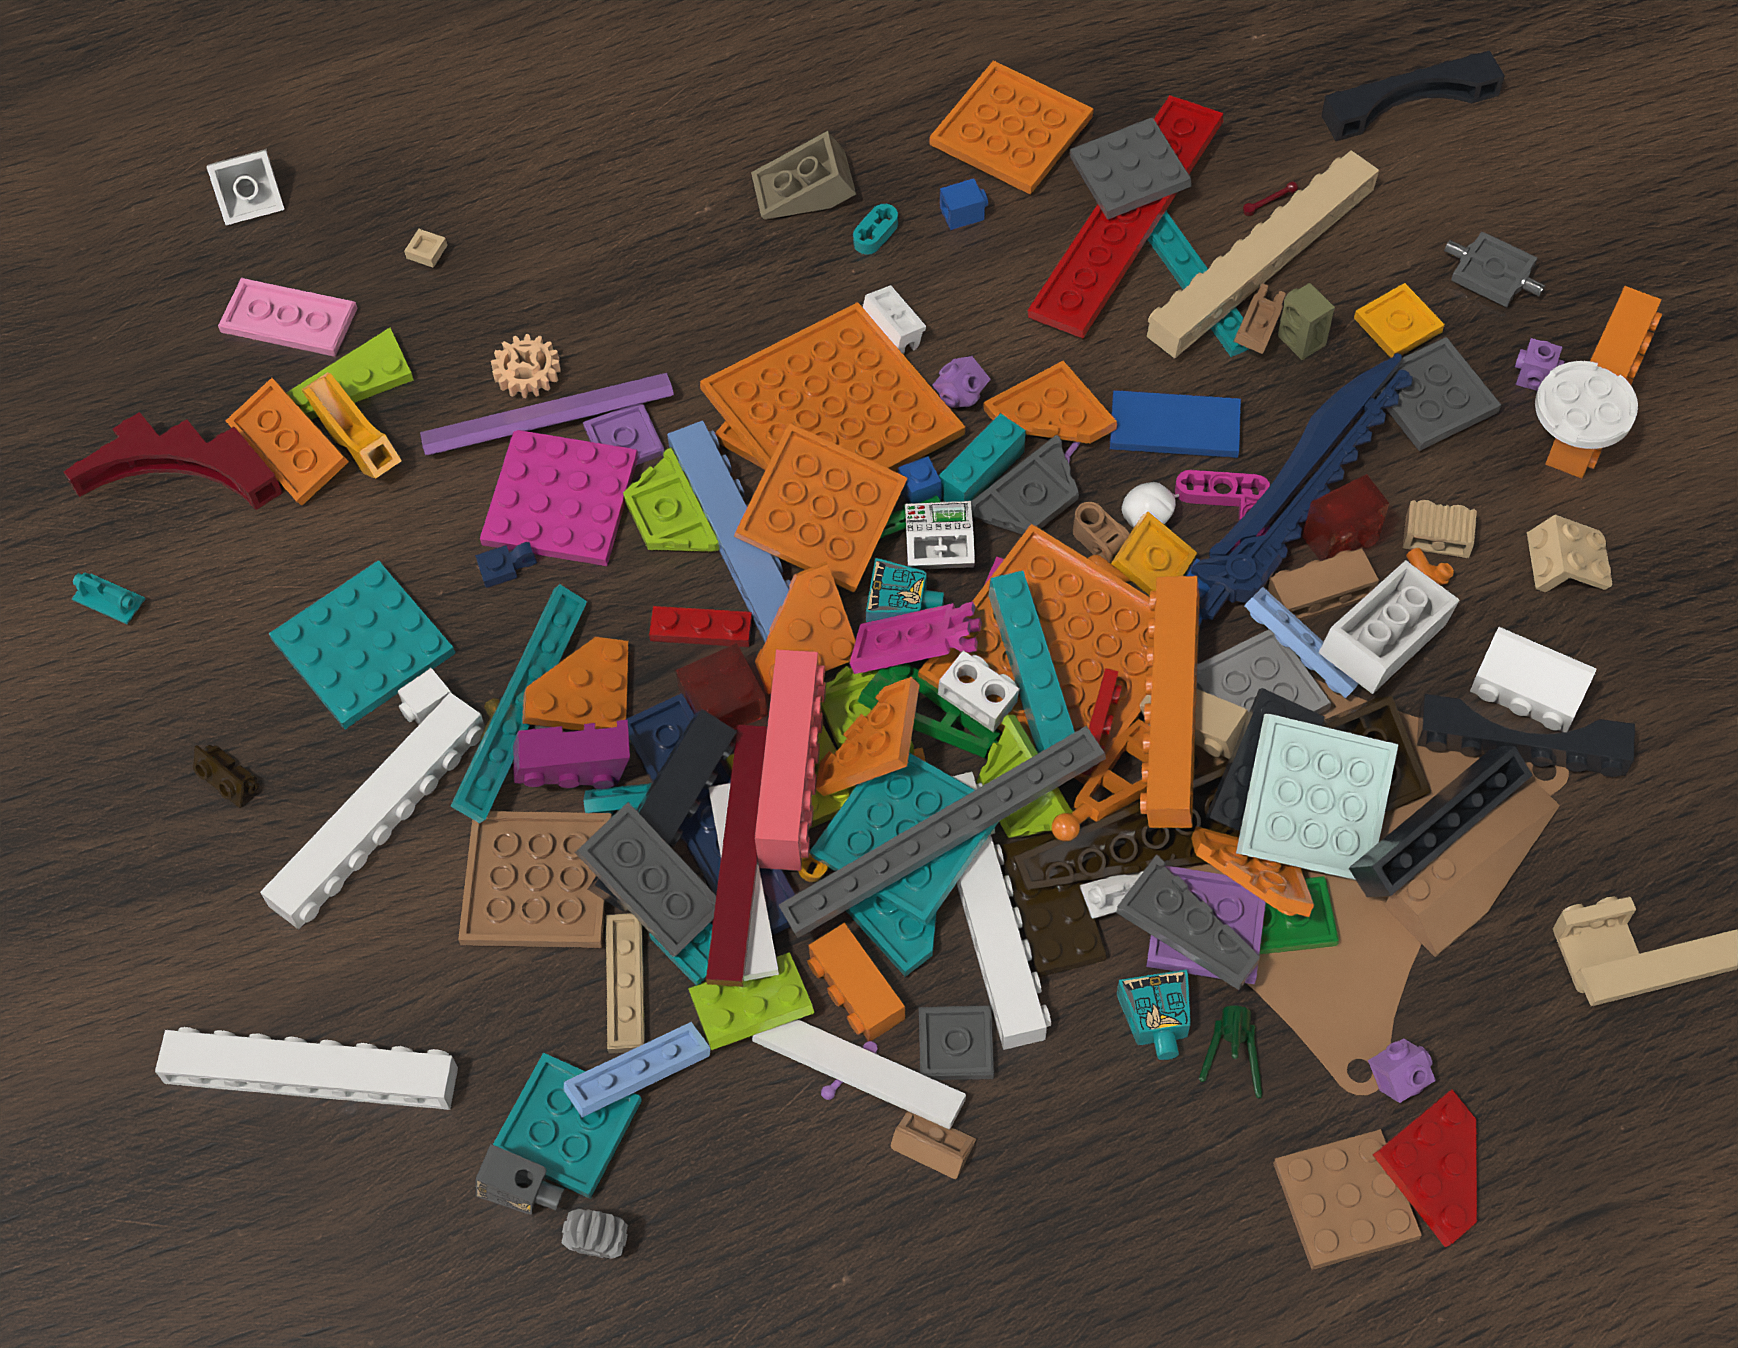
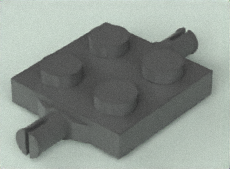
[1444,232,1546,307]

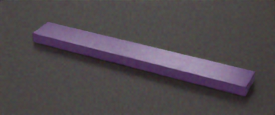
[420,373,674,455]

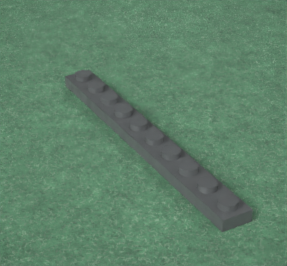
[779,726,1106,938]

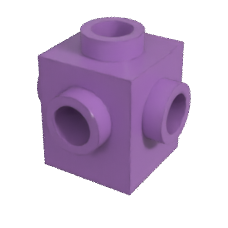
[1515,338,1565,391]
[932,356,991,408]
[1368,1038,1435,1103]

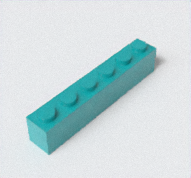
[988,571,1075,754]

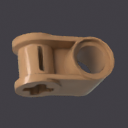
[1072,502,1130,564]

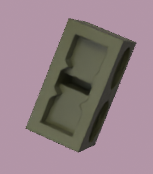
[1278,283,1335,360]

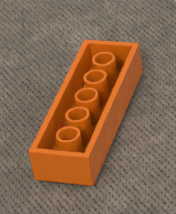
[1545,286,1662,479]

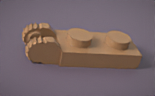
[1234,283,1286,354]

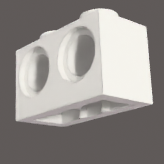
[938,651,1019,732]

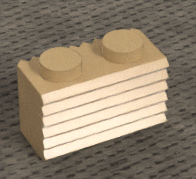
[1402,500,1477,558]

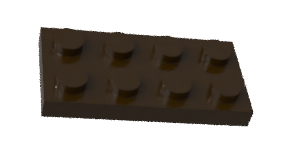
[1000,833,1106,977]

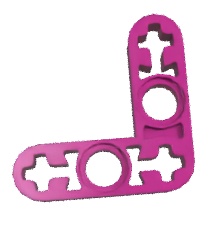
[1175,470,1270,536]

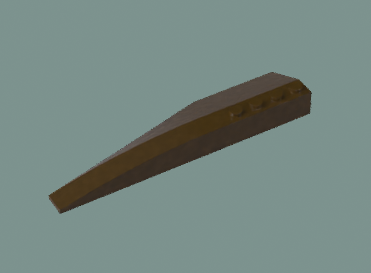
[1013,696,1431,890]

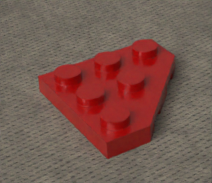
[1372,1090,1477,1247]

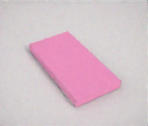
[218,278,357,357]

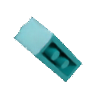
[939,413,1026,502]

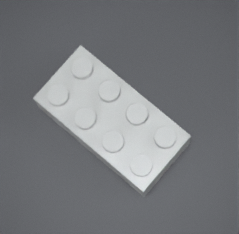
[1318,560,1460,694]

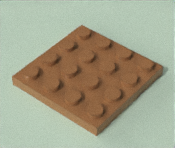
[458,811,612,948]

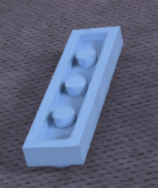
[1244,587,1359,698]
[564,1022,710,1117]

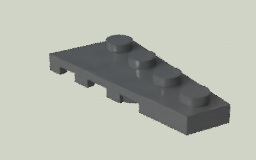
[1116,855,1260,990]

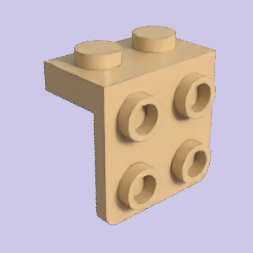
[1527,515,1612,592]
[1553,896,1639,993]

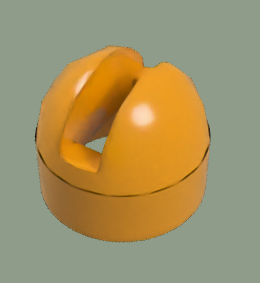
[798,853,827,883]

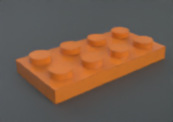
[226,378,349,505]

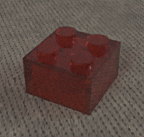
[1302,474,1389,561]
[675,643,768,730]

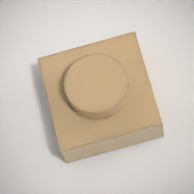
[404,229,448,268]

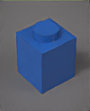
[940,178,988,230]
[898,456,941,504]

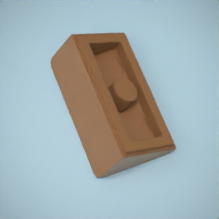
[891,1111,976,1179]

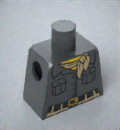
[476,1144,564,1214]

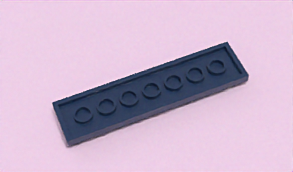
[625,693,795,935]

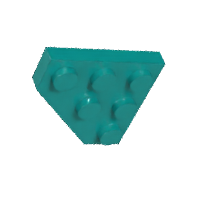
[846,894,936,977]

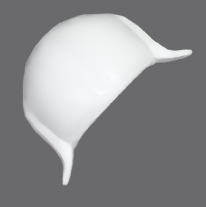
[1122,482,1179,528]

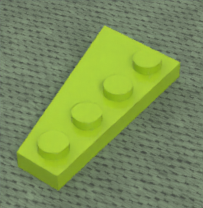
[286,328,413,419]

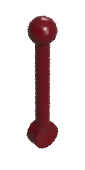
[1243,181,1298,216]

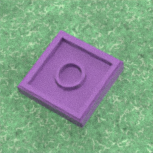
[583,403,665,465]

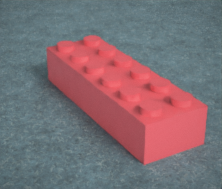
[755,650,826,871]

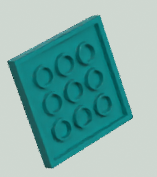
[269,560,455,729]
[810,753,999,925]

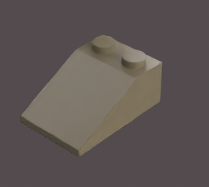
[751,131,856,220]

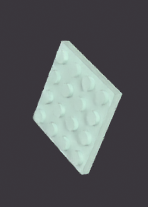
[1236,714,1398,880]

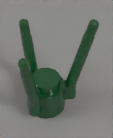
[1199,1005,1262,1099]

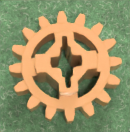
[491,334,561,398]

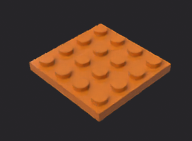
[930,60,1094,195]
[734,423,907,592]

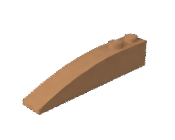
[1385,781,1560,957]

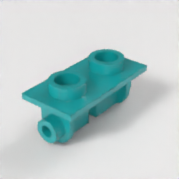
[72,572,145,624]

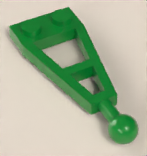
[858,663,1000,758]

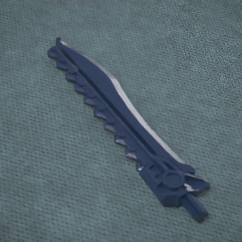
[1191,353,1413,620]

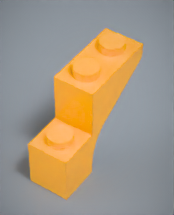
[302,372,402,479]

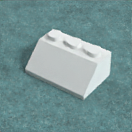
[1470,627,1597,732]

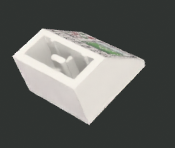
[905,501,975,569]

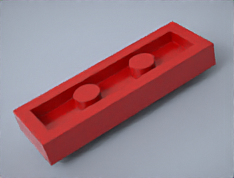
[649,606,753,647]
[1081,668,1122,776]

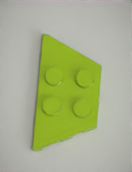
[623,448,720,551]
[821,666,914,754]
[976,715,1072,838]

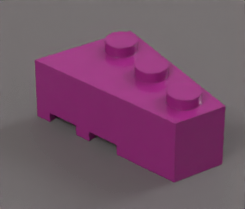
[513,720,630,789]

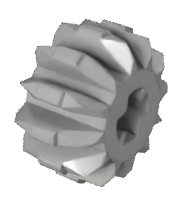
[561,1209,628,1259]

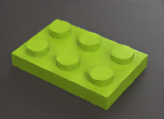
[688,952,814,1050]

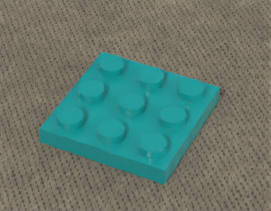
[493,1053,642,1199]

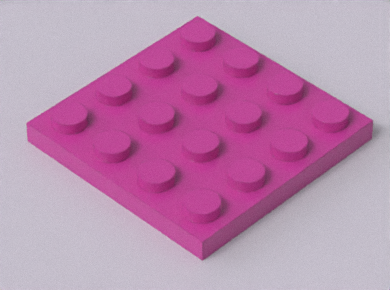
[480,430,638,566]

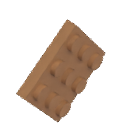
[1273,1129,1422,1270]

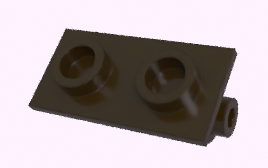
[193,745,259,808]

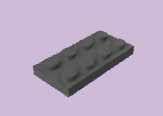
[574,802,716,957]

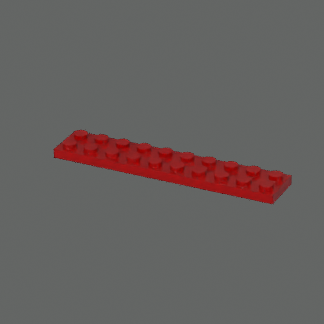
[1027,95,1223,338]

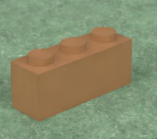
[1267,548,1379,621]

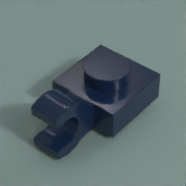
[475,542,537,588]

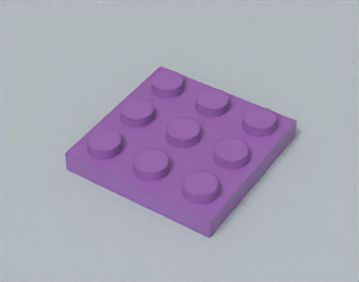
[1146,865,1266,984]

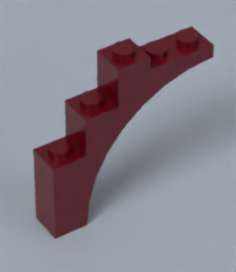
[63,412,283,510]

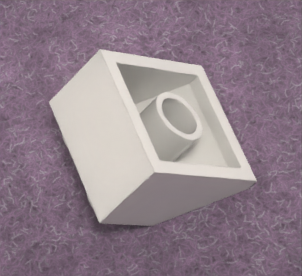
[207,149,284,225]

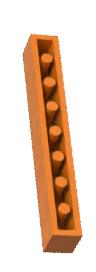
[1140,576,1200,828]

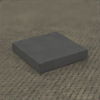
[919,1006,994,1080]

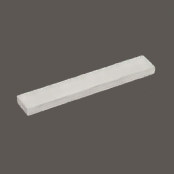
[709,783,779,981]
[752,1019,966,1130]

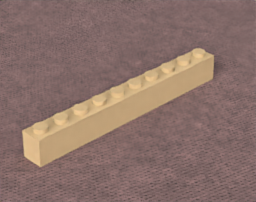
[1147,150,1379,358]

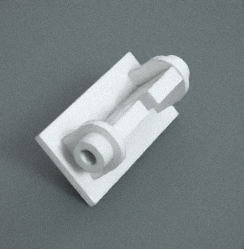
[1080,871,1144,919]

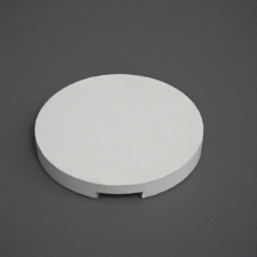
[1535,361,1638,449]

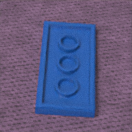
[1110,390,1241,458]

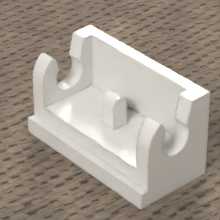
[863,285,926,354]

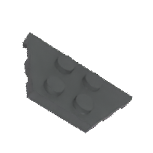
[971,435,1079,535]

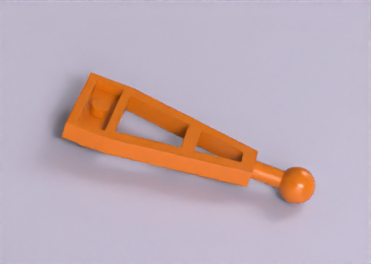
[1052,719,1150,842]

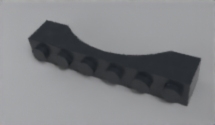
[1321,50,1505,142]
[1416,694,1635,777]

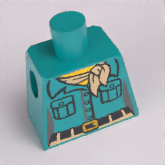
[866,558,945,623]
[1117,969,1190,1060]

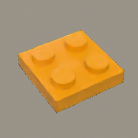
[1354,283,1445,358]
[1111,512,1197,596]

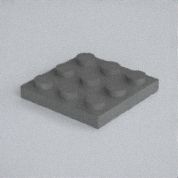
[1070,117,1191,220]
[1376,337,1501,451]

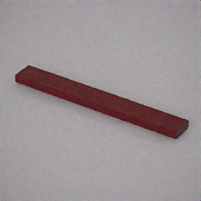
[706,725,768,987]

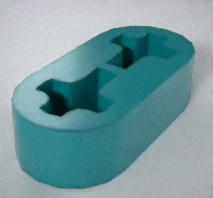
[853,204,898,254]

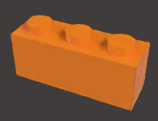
[807,923,905,1041]

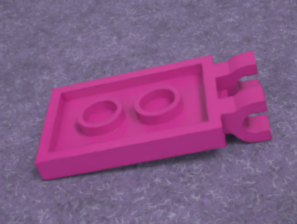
[849,602,982,674]

